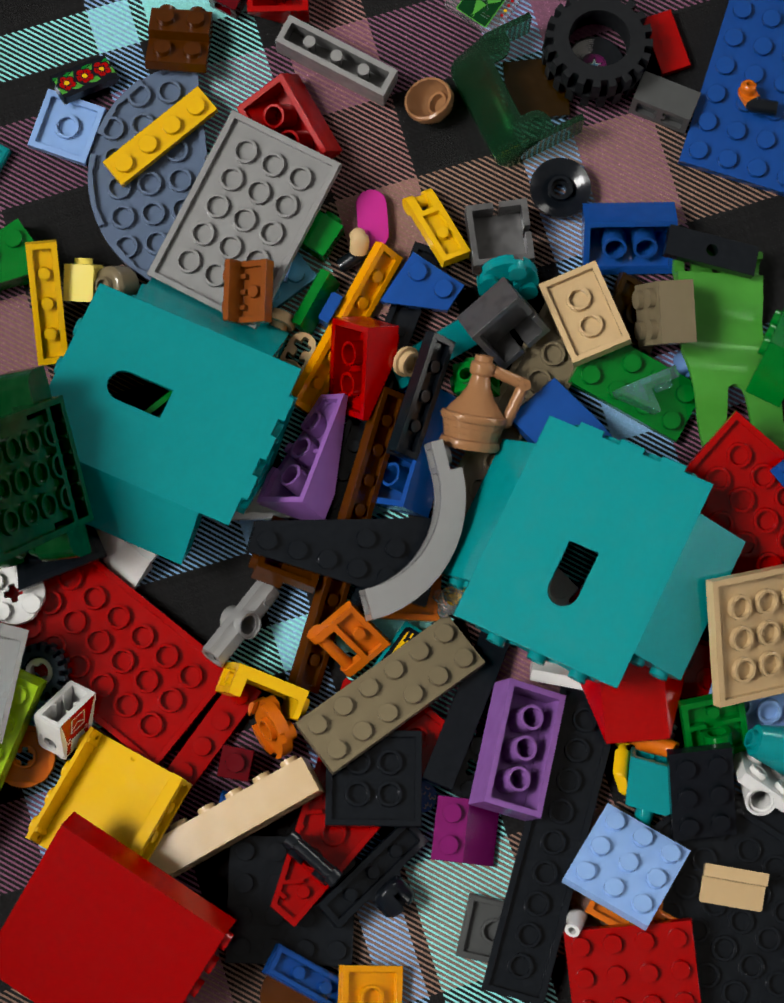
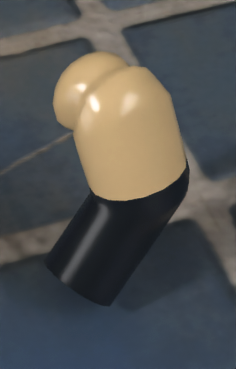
[337,228,370,272]

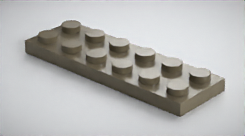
[295,614,485,775]

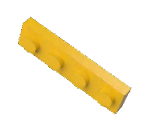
[103,86,218,188]
[25,239,68,366]

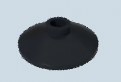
[530,158,591,218]

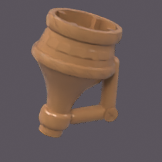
[439,354,531,453]

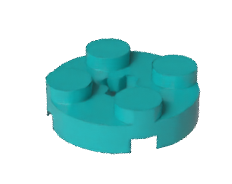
[476,254,539,300]

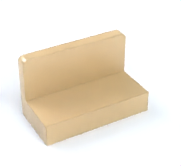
[699,863,770,912]

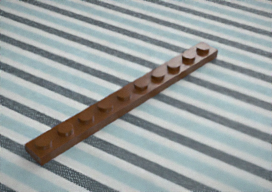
[288,386,405,694]

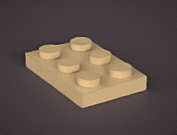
[538,260,632,368]

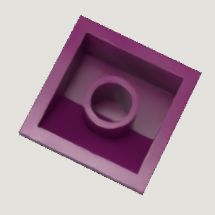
[430,795,499,867]

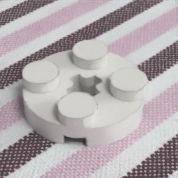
[0,565,46,626]

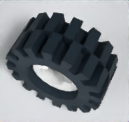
[20,641,72,701]

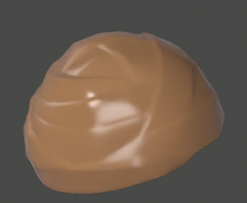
[404,77,454,124]

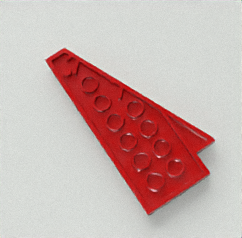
[270,677,445,928]

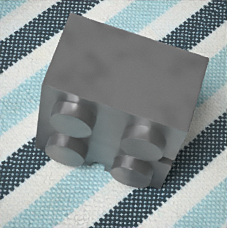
[464,198,535,274]
[457,277,550,369]

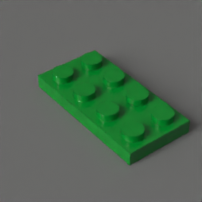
[567,345,695,443]

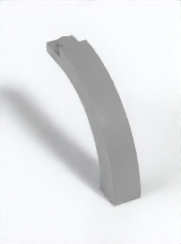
[359,439,466,621]

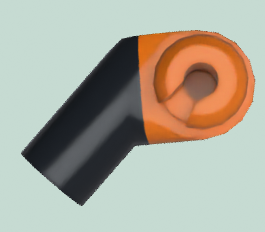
[738,80,778,116]

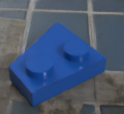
[380,252,465,313]

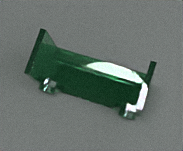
[451,12,585,167]

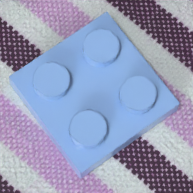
[27,88,107,167]

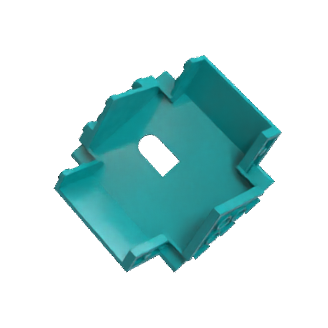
[49,278,301,565]
[442,415,746,688]

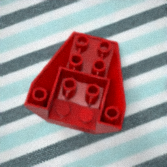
[580,663,688,744]

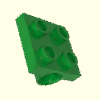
[678,694,748,759]

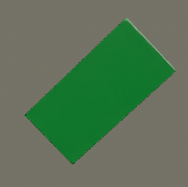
[291,268,340,335]

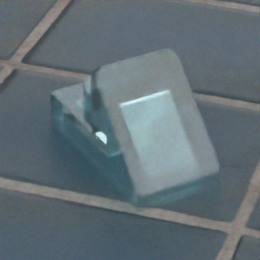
[612,365,680,414]

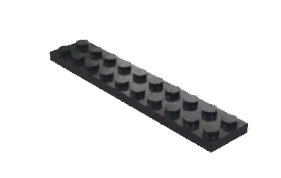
[481,686,611,1003]

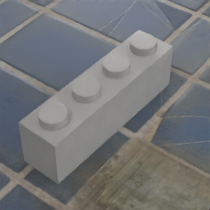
[275,14,398,107]

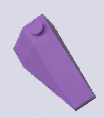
[257,393,348,520]

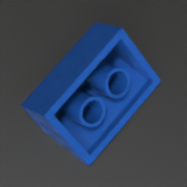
[581,202,678,275]

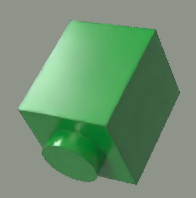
[300,211,344,263]

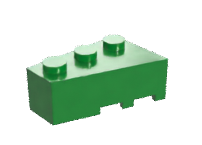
[0,218,34,293]
[746,308,784,407]

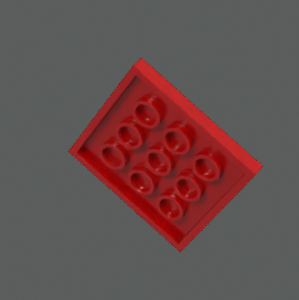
[563,917,702,1003]

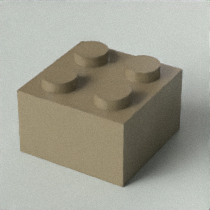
[632,279,697,347]

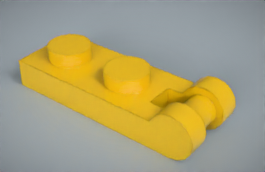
[402,188,471,268]

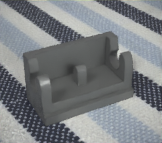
[628,71,701,134]

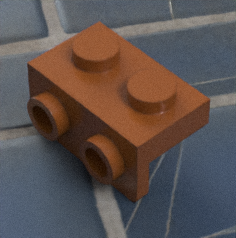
[222,259,274,325]

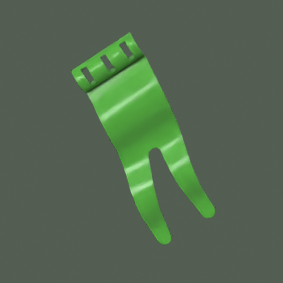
[672,249,784,451]

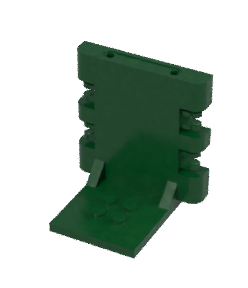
[0,365,94,568]

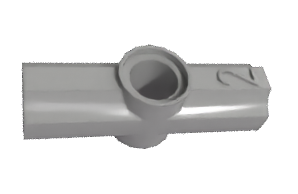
[201,580,280,667]

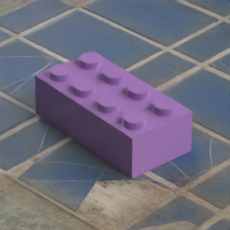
[468,678,566,821]

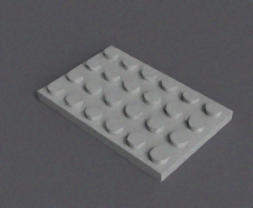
[147,110,342,330]

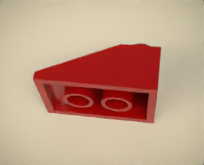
[329,316,399,421]

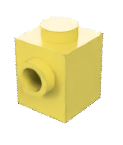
[63,258,103,302]

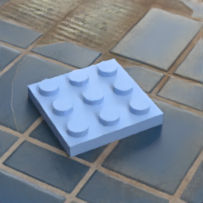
[561,803,691,931]

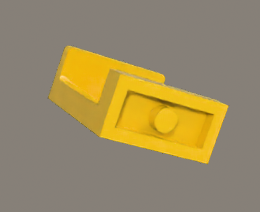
[215,662,310,721]

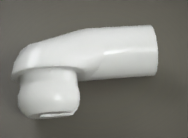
[565,908,588,938]

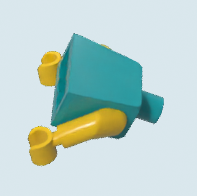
[612,743,670,827]

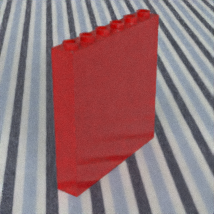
[0,812,236,1003]

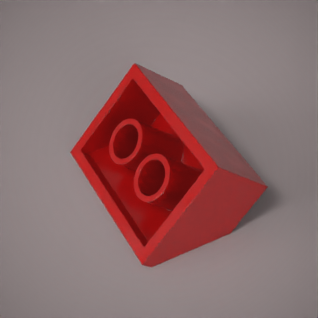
[236,73,343,159]

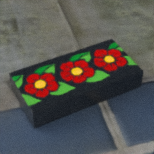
[50,55,119,105]

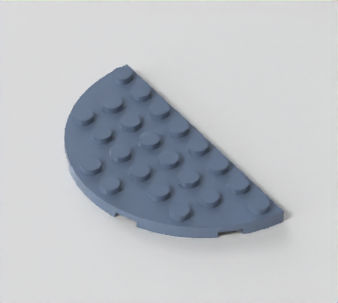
[87,70,208,282]

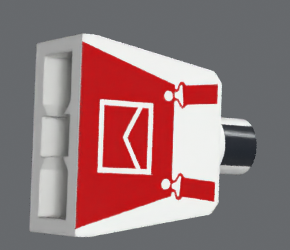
[34,680,96,760]

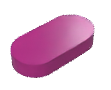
[356,190,389,251]

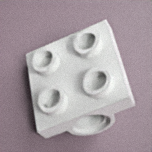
[733,751,784,816]

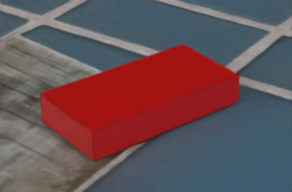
[644,9,691,77]

